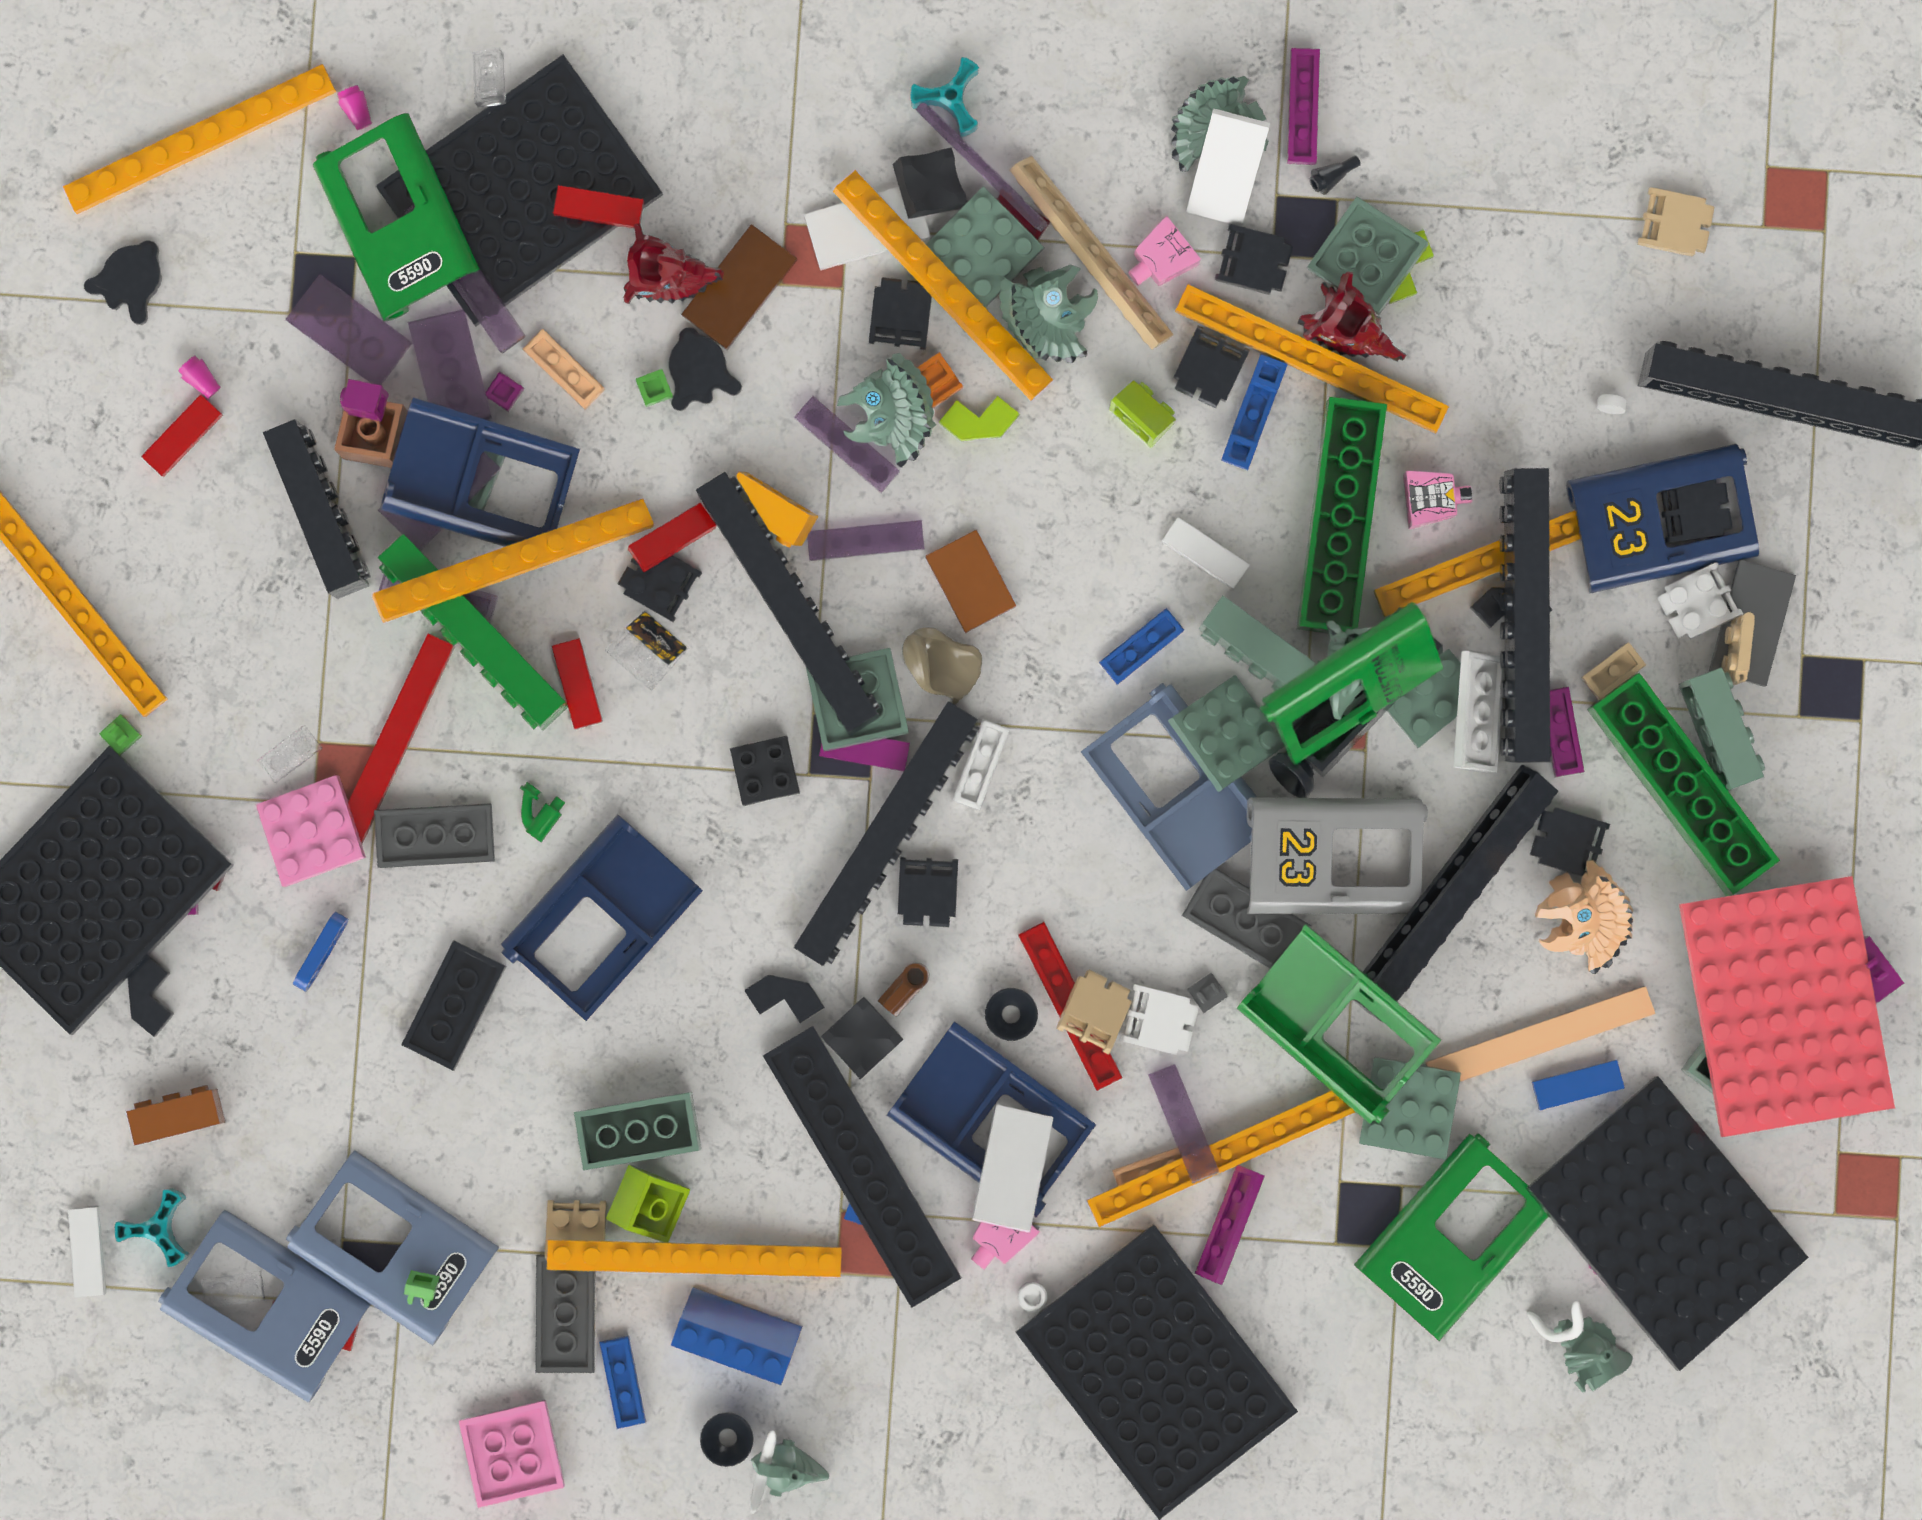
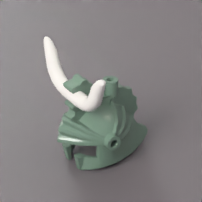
[1527,1301,1633,1393]
[750,1430,830,1514]

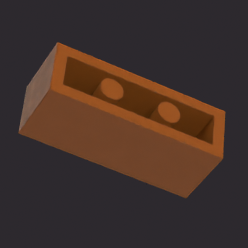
[126,1085,226,1145]

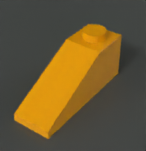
[736,471,819,548]

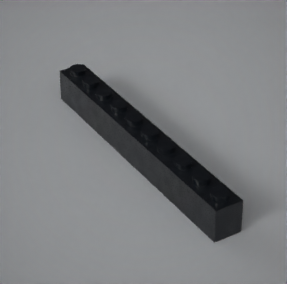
[696,472,880,736]
[793,701,980,966]
[1353,764,1558,1022]

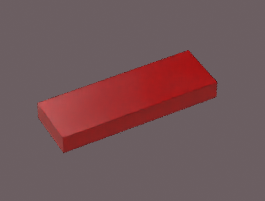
[553,185,644,229]
[141,394,223,477]
[628,502,717,572]
[552,638,603,730]

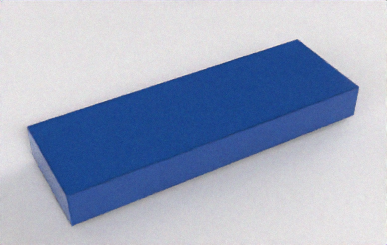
[1099,608,1185,685]
[1531,1060,1625,1110]
[599,1336,646,1429]

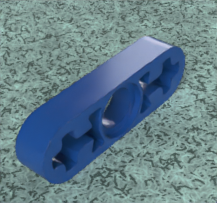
[293,912,349,992]

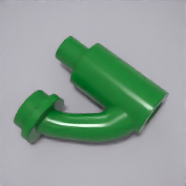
[520,782,565,843]

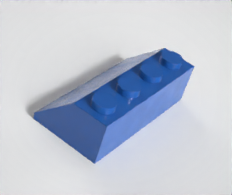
[670,1287,803,1385]

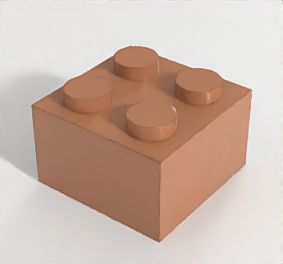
[334,402,408,468]

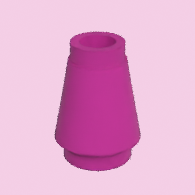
[337,85,372,131]
[178,355,221,399]

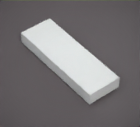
[1161,517,1250,589]
[953,719,1010,811]
[68,1207,106,1298]

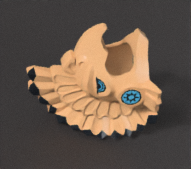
[1535,860,1633,975]

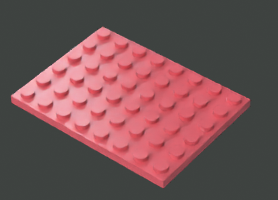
[1679,876,1895,1137]

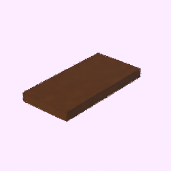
[681,224,797,350]

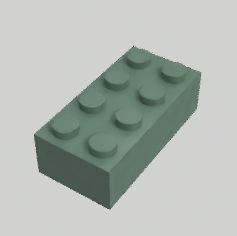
[1199,595,1317,691]
[1678,667,1765,790]
[574,1092,702,1171]

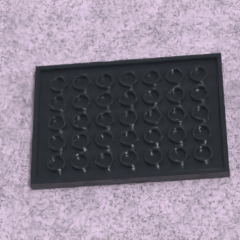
[376,54,663,327]
[0,746,234,1035]
[1526,1076,1809,1371]
[1015,1224,1298,1520]

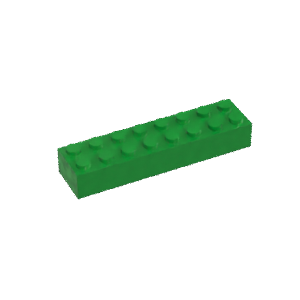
[1296,397,1387,634]
[378,534,568,731]
[1587,673,1780,896]

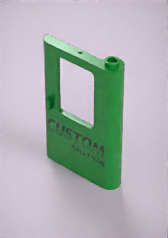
[1260,602,1443,765]

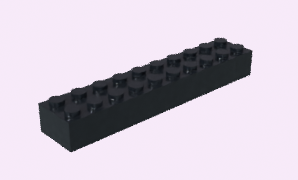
[1638,341,1922,450]
[1499,468,1550,763]

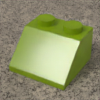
[1109,380,1176,448]
[606,1165,691,1242]

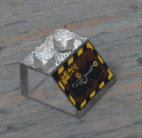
[605,610,689,691]

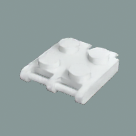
[1658,562,1743,640]
[1120,984,1199,1055]

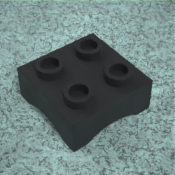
[892,147,968,219]
[730,736,800,806]
[821,997,904,1079]

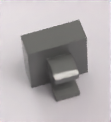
[1187,973,1228,1013]

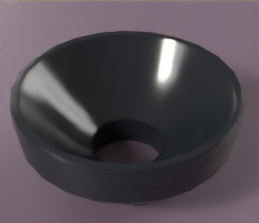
[1269,753,1314,798]
[985,988,1038,1041]
[700,1412,754,1467]

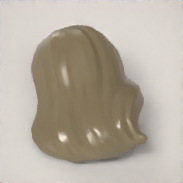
[902,627,982,705]

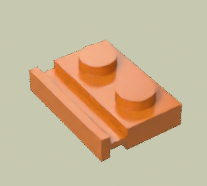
[917,352,963,408]

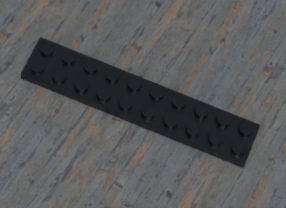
[763,1026,962,1308]

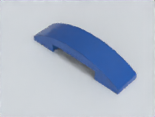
[1221,354,1288,471]

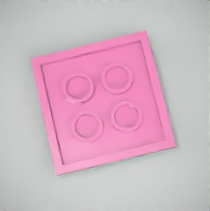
[256,775,366,887]
[459,1400,565,1508]

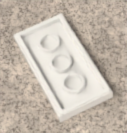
[1186,109,1270,226]
[804,187,930,271]
[1454,651,1504,773]
[972,1104,1053,1233]

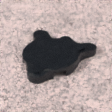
[84,240,162,325]
[668,327,742,412]

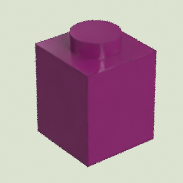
[340,379,389,421]

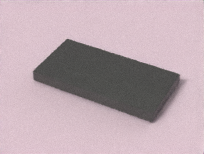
[1709,560,1796,687]
[374,804,495,868]
[1181,869,1312,969]
[535,1254,596,1373]

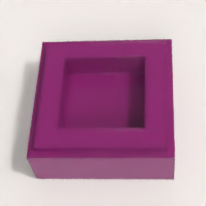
[484,371,524,412]

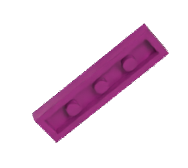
[1287,48,1320,165]
[1195,1165,1265,1285]

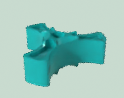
[911,57,979,137]
[114,1188,190,1267]

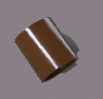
[877,963,930,1017]

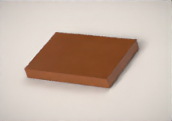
[925,530,1016,633]

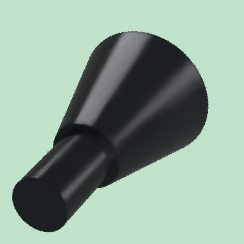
[1309,155,1361,195]

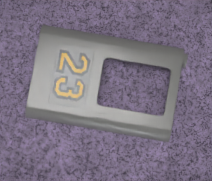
[1247,797,1428,914]

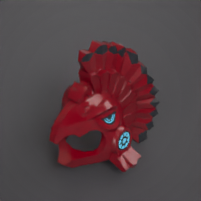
[623,223,724,304]
[1297,271,1407,362]

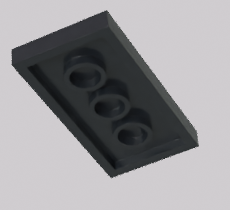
[401,940,507,1071]

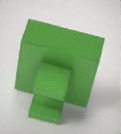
[636,369,673,407]
[99,714,142,755]
[404,1270,440,1308]

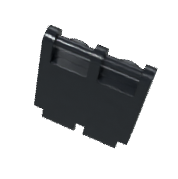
[1215,224,1293,295]
[868,277,932,350]
[1173,326,1250,409]
[1660,479,1733,544]
[617,555,702,623]
[1530,807,1611,877]
[898,856,958,927]

